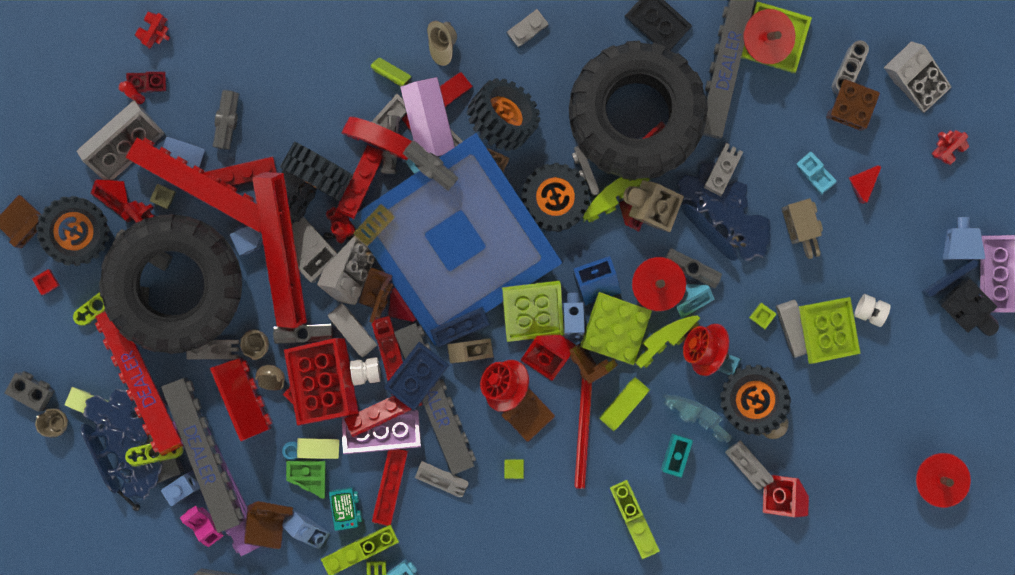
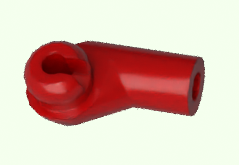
[119,81,145,104]

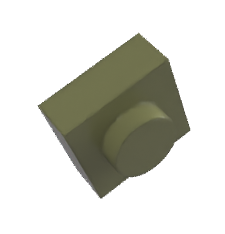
[150,184,176,209]

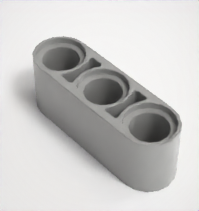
[831,40,869,95]
[776,299,807,358]
[328,303,377,358]

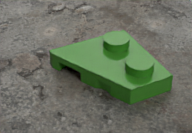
[286,460,326,499]

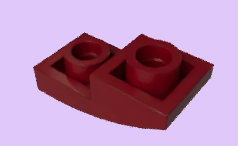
[126,72,166,93]

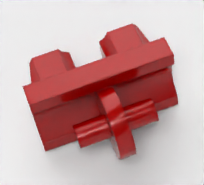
[135,12,170,49]
[931,130,969,165]
[121,200,154,223]
[326,207,355,244]

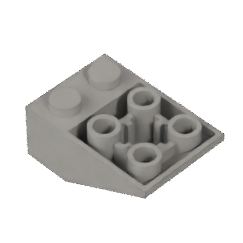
[884,41,951,113]
[292,217,338,283]
[317,236,375,305]

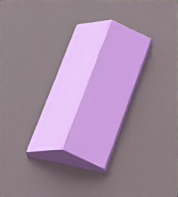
[400,77,455,157]
[980,235,1015,312]
[342,410,421,454]

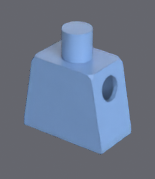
[943,217,985,260]
[563,293,585,339]
[161,470,200,506]

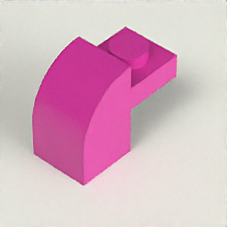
[180,506,224,547]

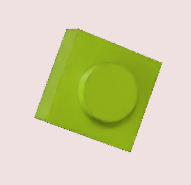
[749,303,776,329]

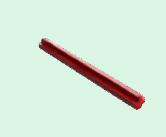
[574,378,592,489]

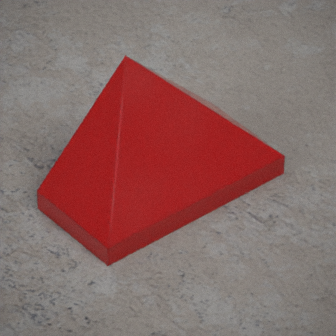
[849,165,881,204]
[90,179,128,216]

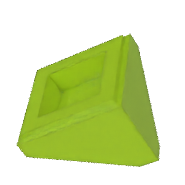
[504,459,524,479]

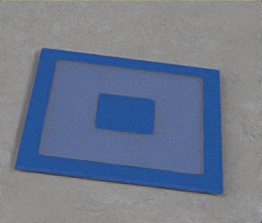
[349,133,563,346]

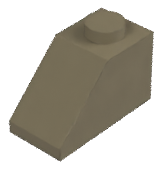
[447,338,493,363]

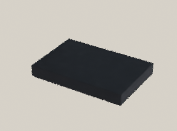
[624,0,692,51]

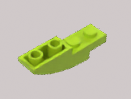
[582,177,650,223]
[635,315,700,368]
[610,480,660,560]
[321,525,399,575]

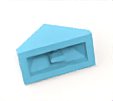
[676,284,715,318]

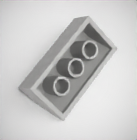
[77,100,165,180]

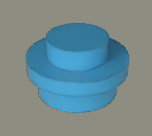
[282,441,298,461]

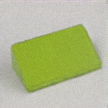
[371,58,411,87]

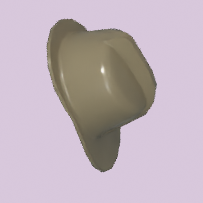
[427,21,457,66]

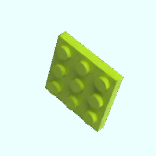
[741,1,812,74]
[502,281,564,342]
[580,292,652,365]
[799,297,861,364]

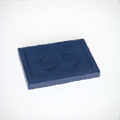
[384,341,450,411]

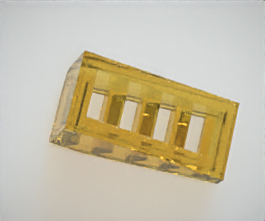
[353,204,395,246]

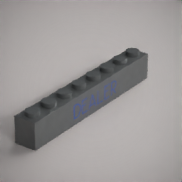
[703,0,755,140]
[394,323,476,475]
[161,378,244,533]

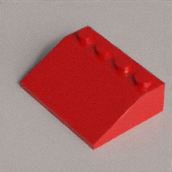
[284,338,359,426]
[210,358,273,442]

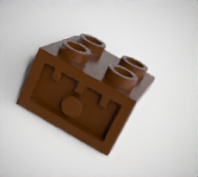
[826,79,880,131]
[0,195,42,248]
[359,267,393,323]
[570,343,618,384]
[501,388,555,442]
[244,501,293,549]

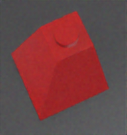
[520,335,576,381]
[763,475,809,517]

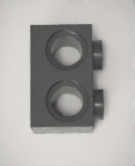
[4,371,55,412]

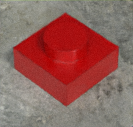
[32,269,60,295]

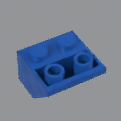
[573,256,621,306]

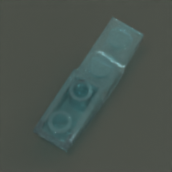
[663,394,733,443]

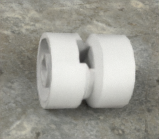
[854,294,891,327]
[350,357,381,385]

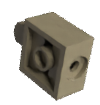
[624,180,684,232]
[781,198,823,259]

